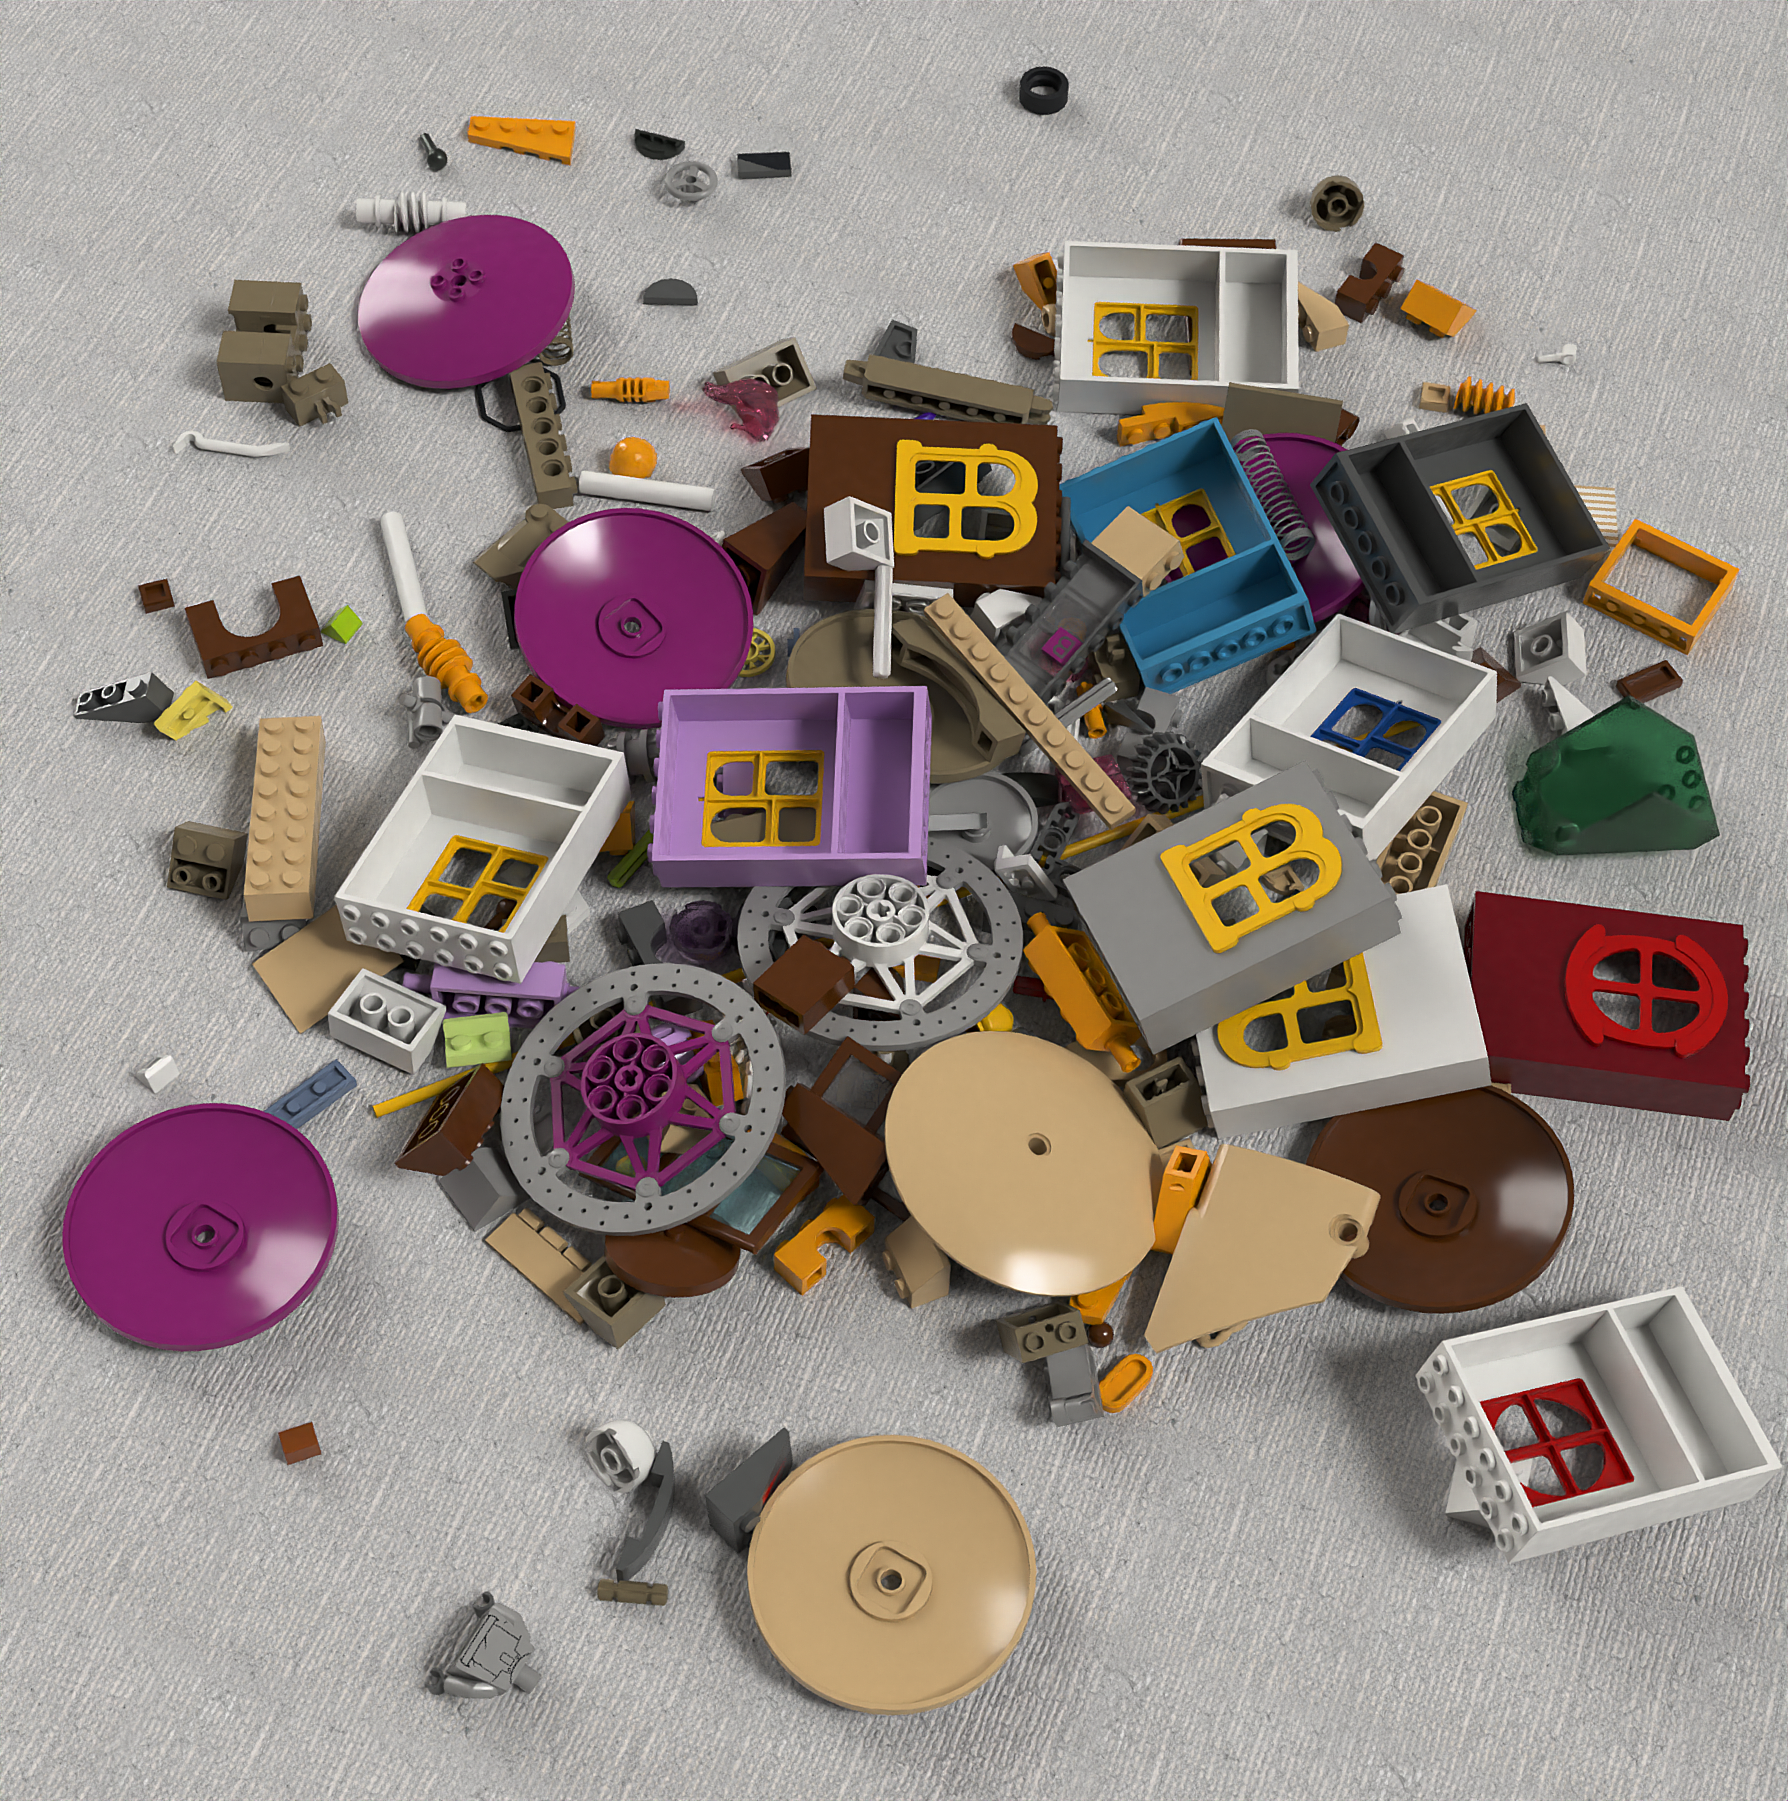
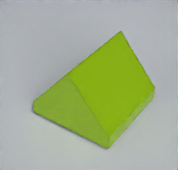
[321,605,362,644]

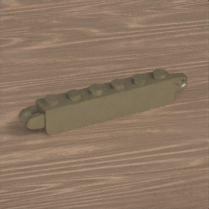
[843,354,1054,425]

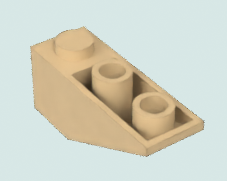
[1298,282,1349,352]

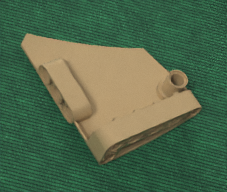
[1144,1144,1381,1354]

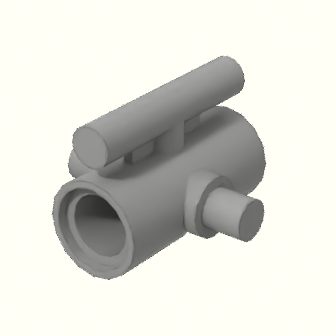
[399,676,456,749]

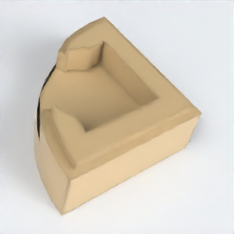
[1261,864,1305,896]

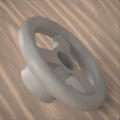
[664,161,718,201]

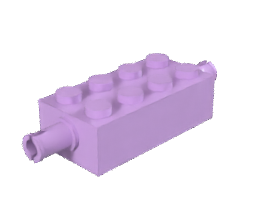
[403,961,580,1029]

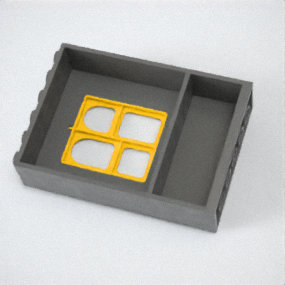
[1310,403,1610,634]

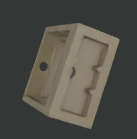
[995,1300,1089,1363]

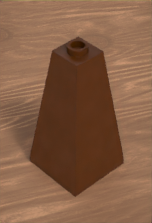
[722,502,807,616]
[782,1083,889,1206]

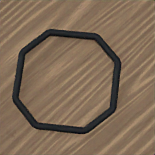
[476,363,566,432]

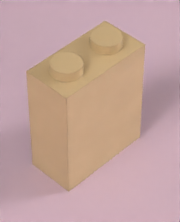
[1091,506,1184,598]

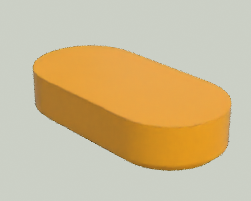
[1099,1354,1153,1413]

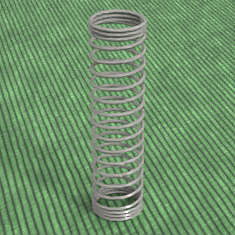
[1230,429,1316,560]

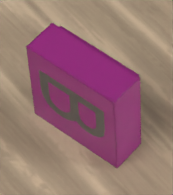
[1041,626,1083,668]

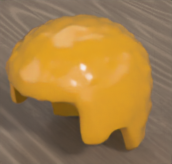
[609,437,657,479]

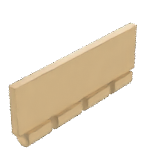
[485,1208,592,1325]

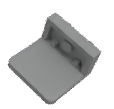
[240,893,308,952]

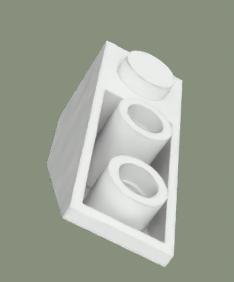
[1540,676,1609,766]

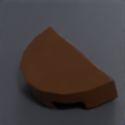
[1011,323,1055,360]

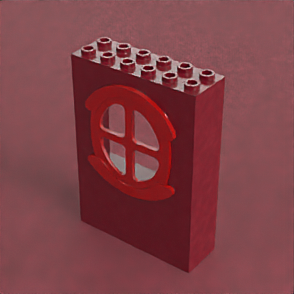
[1463,891,1750,1121]

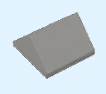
[439,1147,531,1232]

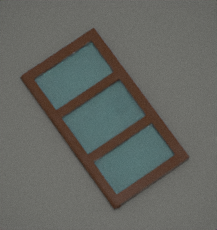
[579,1117,824,1254]

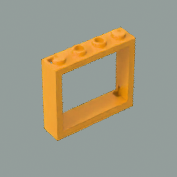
[1583,519,1740,655]

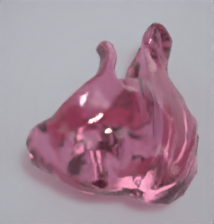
[702,379,780,442]

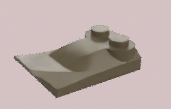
[473,504,569,590]

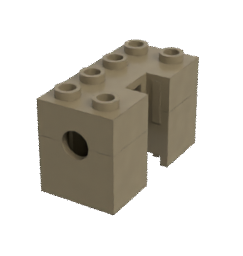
[216,280,312,404]

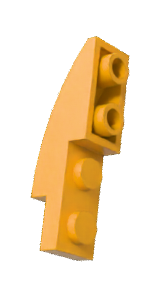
[1116,402,1225,447]

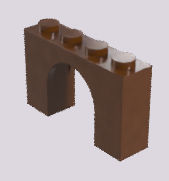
[184,575,323,679]

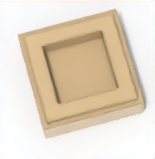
[1419,382,1451,413]

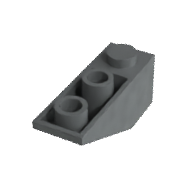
[74,672,174,723]

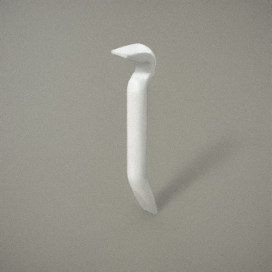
[173,431,290,457]

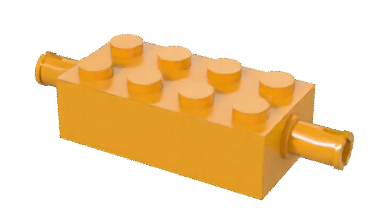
[1022,912,1142,1073]

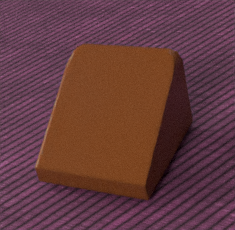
[278,1422,322,1465]

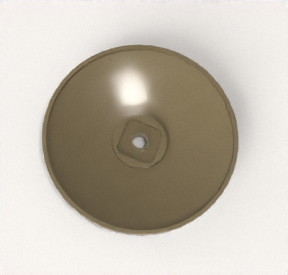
[786,609,1010,784]

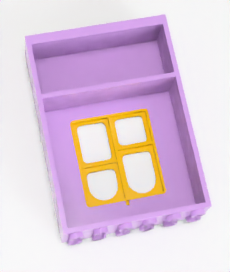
[647,686,932,887]

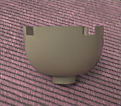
[1310,175,1365,232]

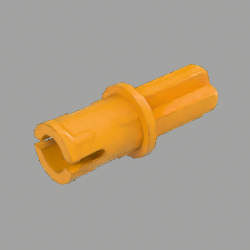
[1076,682,1107,739]

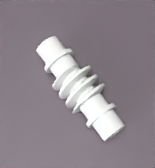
[356,191,467,233]

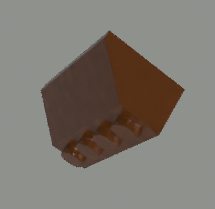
[394,1063,505,1176]

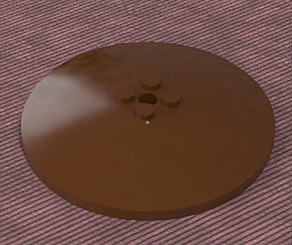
[1306,1085,1574,1314]

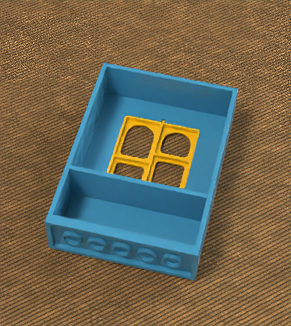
[1059,417,1317,694]

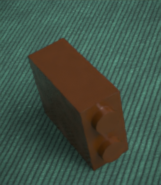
[753,935,855,1036]

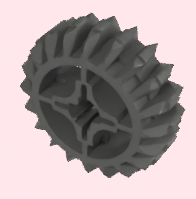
[1125,731,1202,814]

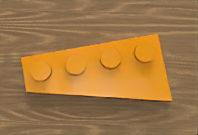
[468,116,576,166]

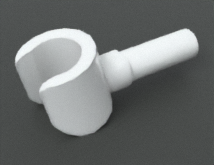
[1538,344,1577,366]

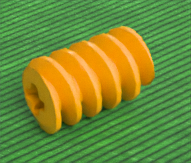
[1453,376,1516,415]

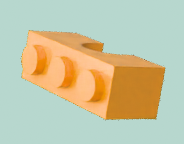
[774,1194,875,1296]

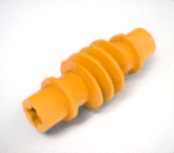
[405,614,488,713]

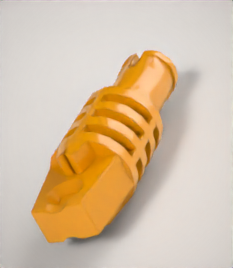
[591,377,670,402]

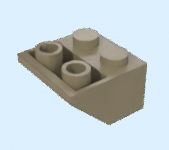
[167,821,248,900]
[1123,1056,1208,1150]

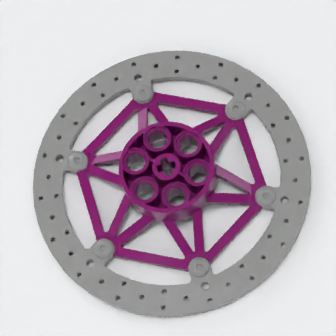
[500,963,786,1236]

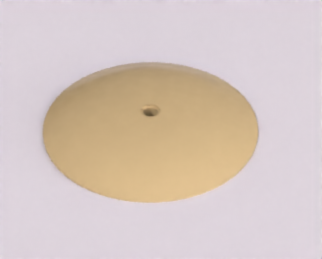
[884,1031,1164,1297]

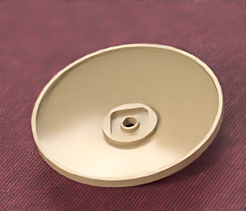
[747,1435,1036,1715]

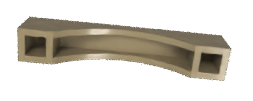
[891,616,1026,763]

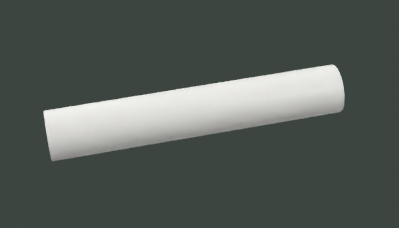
[579,470,716,511]
[380,512,429,624]

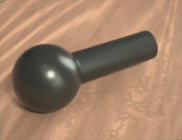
[420,133,448,170]

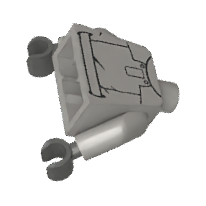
[424,1591,541,1699]

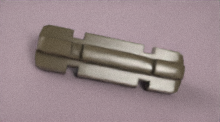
[597,1579,668,1606]

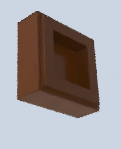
[138,578,175,614]

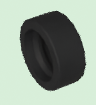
[1019,66,1069,115]

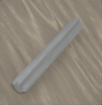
[1018,677,1117,757]

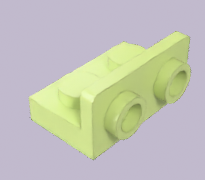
[443,1012,512,1068]

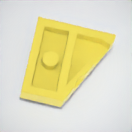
[153,681,233,740]

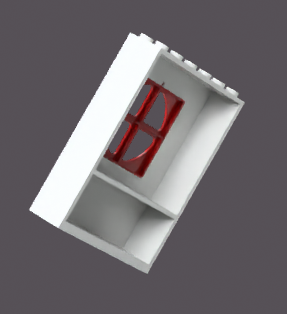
[1415,1286,1783,1564]

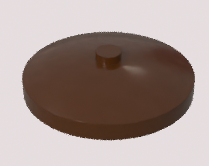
[604,1207,741,1298]

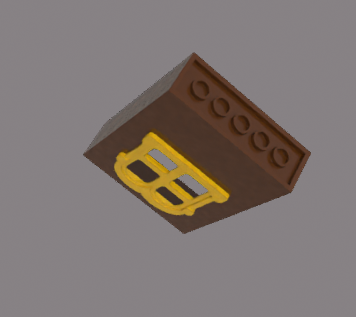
[803,414,1063,608]

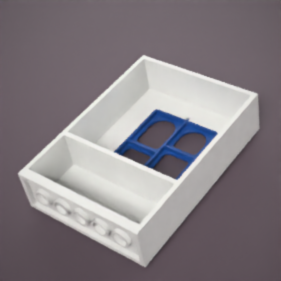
[1201,614,1497,861]

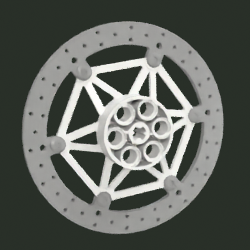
[737,837,1023,1051]

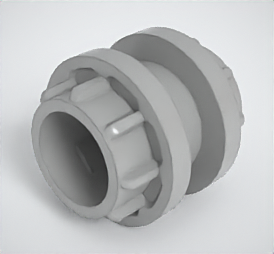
[607,729,660,785]

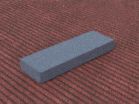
[264,1059,357,1129]

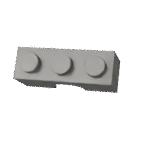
[1115,687,1183,777]

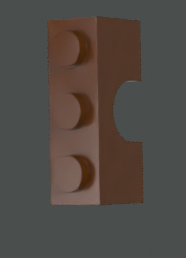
[1335,242,1405,323]
[511,674,605,746]

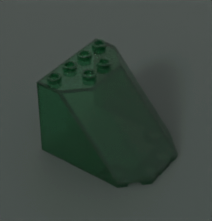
[1512,695,1720,856]

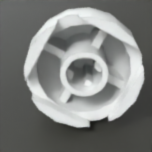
[587,1420,655,1493]

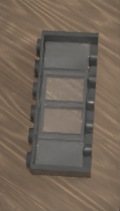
[970,540,1143,706]

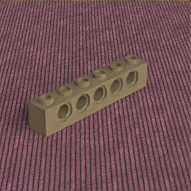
[509,362,577,509]

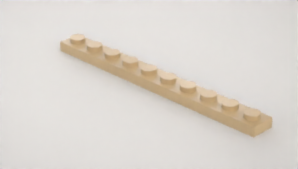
[924,593,1136,830]

